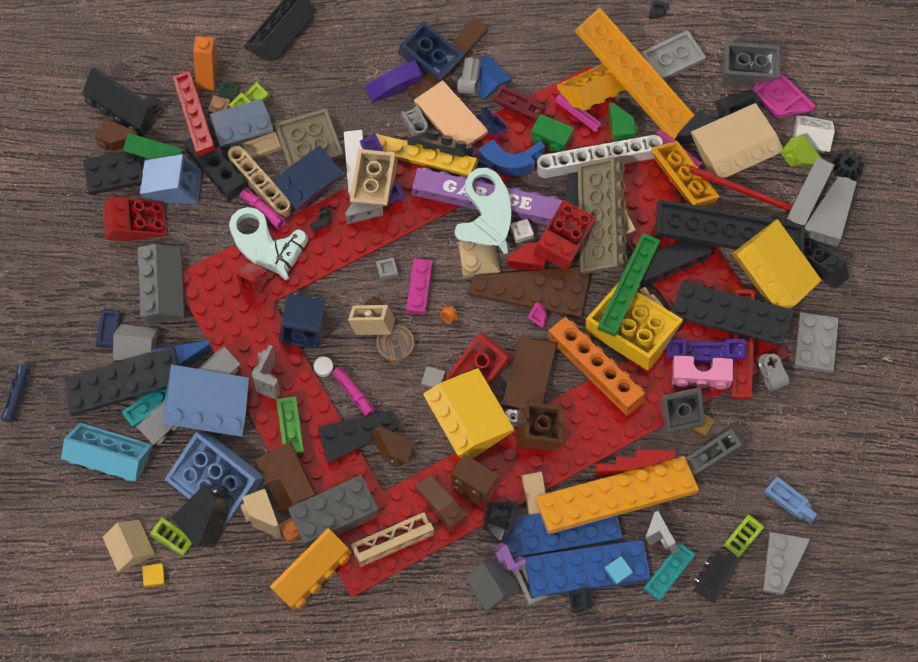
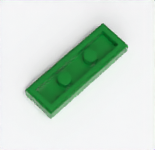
[123,133,182,159]

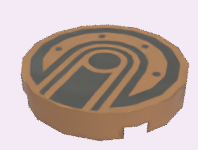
[376,325,414,362]

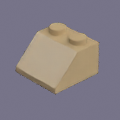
[241,489,281,538]

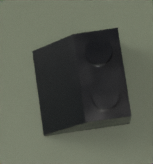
[693,553,740,604]

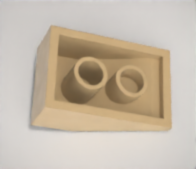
[350,149,398,206]

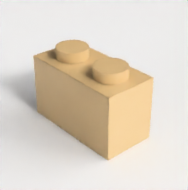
[348,305,396,335]

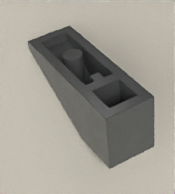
[685,428,748,476]

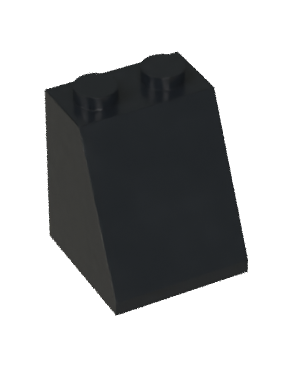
[171,484,234,548]

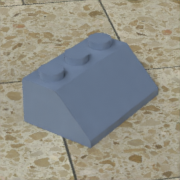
[209,98,273,149]

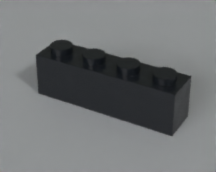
[641,241,712,288]

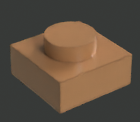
[207,95,231,114]

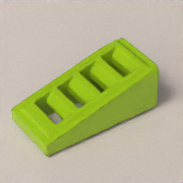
[723,514,764,558]
[149,517,192,556]

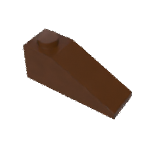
[415,475,466,533]

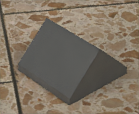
[659,388,705,432]
[465,558,521,612]

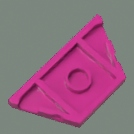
[753,72,816,118]

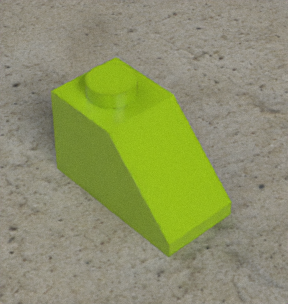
[780,135,822,168]

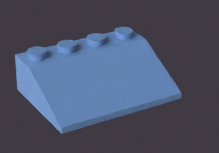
[161,365,249,436]
[165,431,265,527]

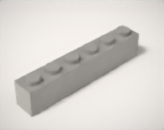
[136,347,240,445]

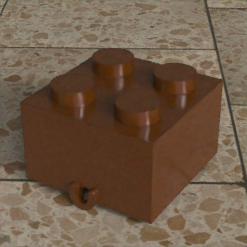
[517,401,565,452]
[451,454,501,506]

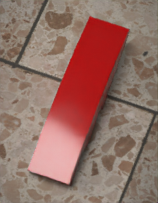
[595,450,676,477]

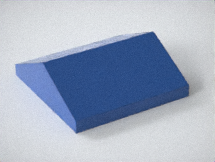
[461,55,512,100]

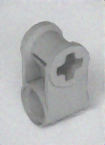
[400,105,428,136]
[758,354,790,392]

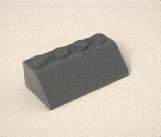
[138,244,185,325]

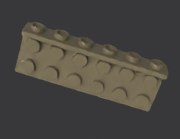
[578,156,628,274]

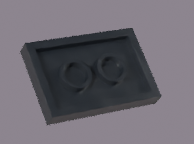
[83,151,143,195]

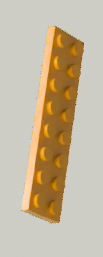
[574,7,694,139]
[535,456,699,535]

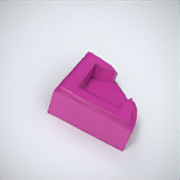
[527,301,547,328]

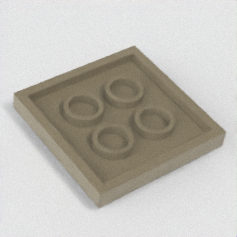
[274,108,344,167]

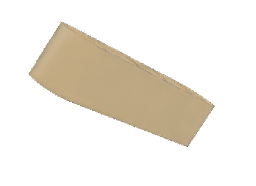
[228,146,292,219]

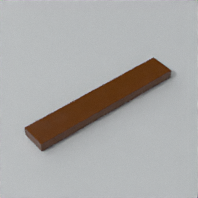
[408,18,488,100]

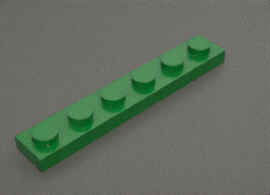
[597,233,660,337]

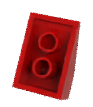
[445,333,515,387]

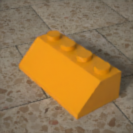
[557,64,626,110]
[651,141,720,208]
[270,528,351,611]

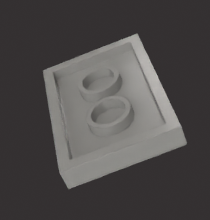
[641,30,706,81]
[794,312,838,373]

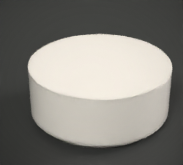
[314,357,333,377]

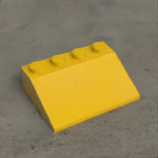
[731,219,821,309]
[585,284,683,370]
[423,368,515,459]

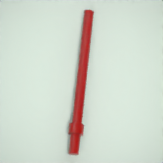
[688,165,793,212]

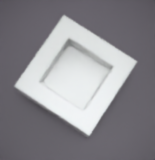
[510,219,534,243]

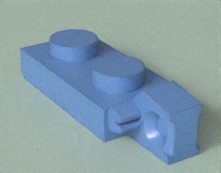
[764,477,817,523]

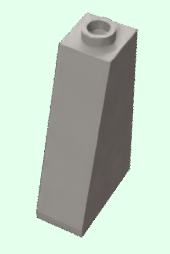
[786,157,834,225]
[804,177,857,247]

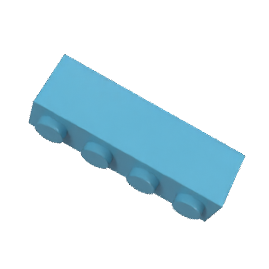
[61,423,153,481]

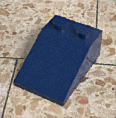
[398,21,464,81]
[273,146,344,210]

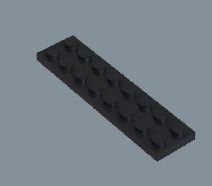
[655,199,805,255]

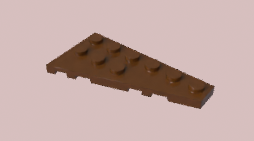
[469,267,590,319]

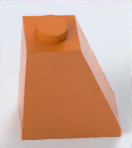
[193,36,219,91]

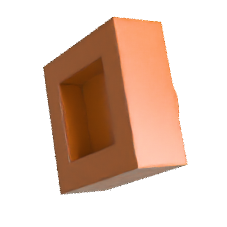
[278,517,299,544]

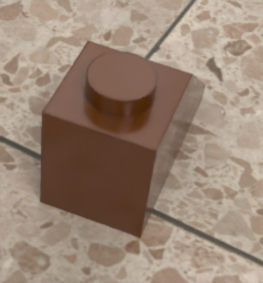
[94,119,138,152]
[371,426,414,467]

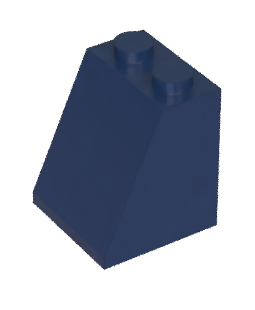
[279,294,326,349]

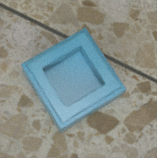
[604,556,633,585]

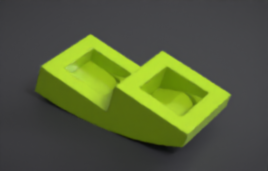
[229,82,270,108]

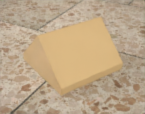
[103,520,155,573]

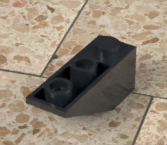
[804,238,849,289]

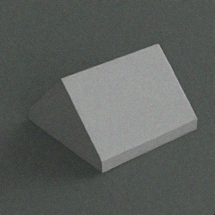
[113,324,159,362]

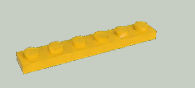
[376,134,478,177]

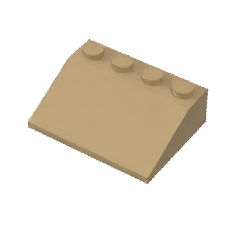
[691,103,783,183]

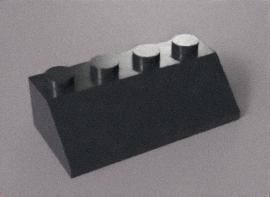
[243,0,317,61]
[83,67,156,137]

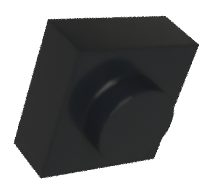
[569,588,593,613]

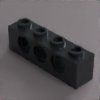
[183,137,246,202]

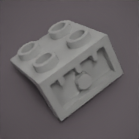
[252,345,281,400]

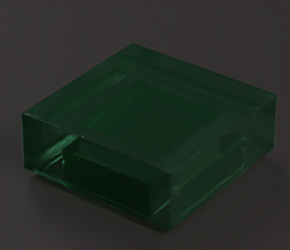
[217,81,240,102]

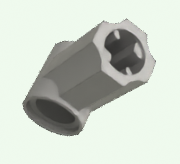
[457,57,481,95]

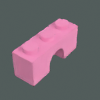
[672,356,733,389]

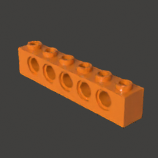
[548,317,645,416]

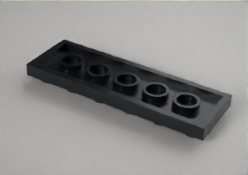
[671,281,793,347]
[64,347,179,416]

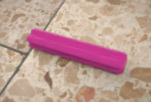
[556,93,602,132]

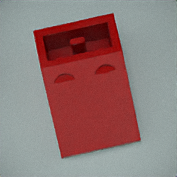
[103,196,167,242]
[534,200,596,271]

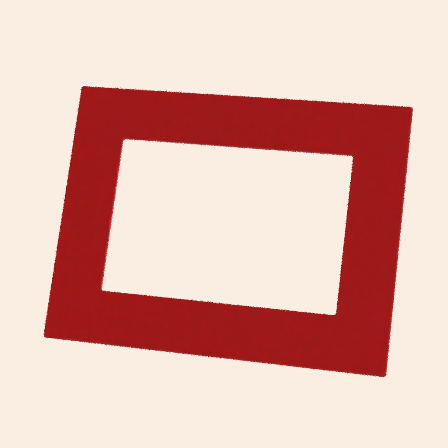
[183,66,789,597]

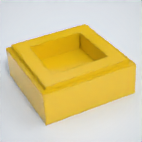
[142,564,165,587]

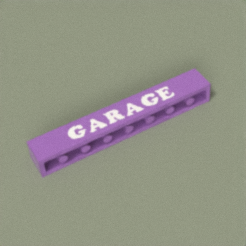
[412,168,562,225]

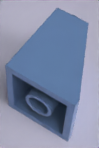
[140,154,202,204]

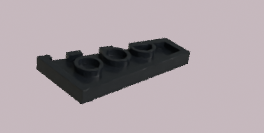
[317,410,399,465]

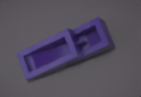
[365,60,422,103]

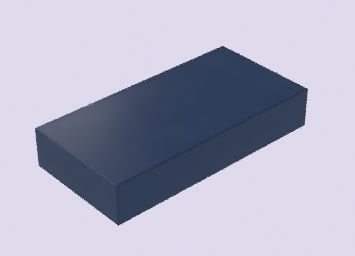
[96,309,121,348]

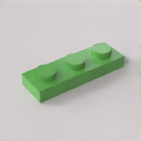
[276,396,304,455]

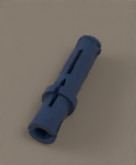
[1,364,30,423]

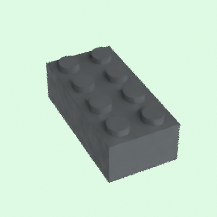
[288,475,379,550]

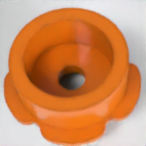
[440,306,458,324]

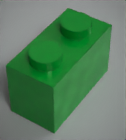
[530,114,574,153]

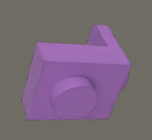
[495,542,526,571]

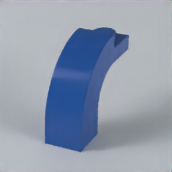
[478,140,545,176]

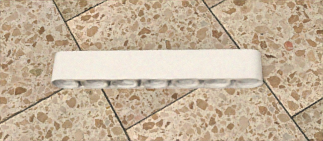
[537,135,663,178]

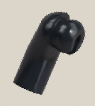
[309,206,331,233]

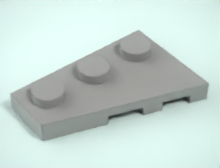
[762,532,810,596]

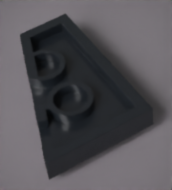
[407,130,474,157]

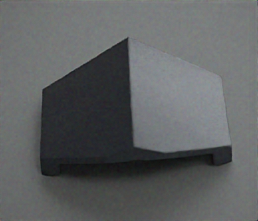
[483,502,518,541]

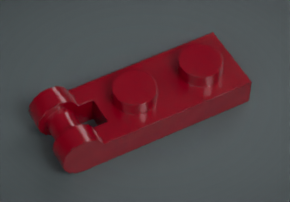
[493,84,546,124]

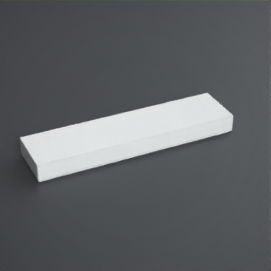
[344,130,363,196]

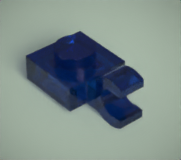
[476,108,509,135]

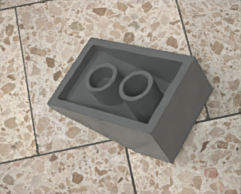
[722,42,780,86]

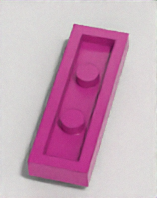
[406,258,432,315]

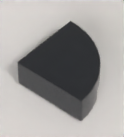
[648,1,669,19]

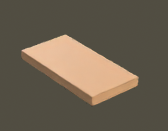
[414,81,488,146]

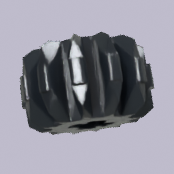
[833,150,864,181]

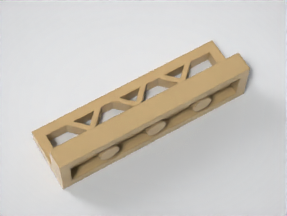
[351,513,434,567]

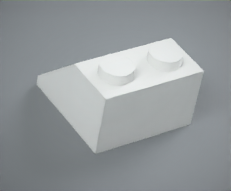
[793,115,835,153]

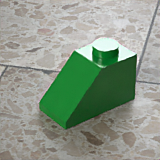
[608,103,638,142]

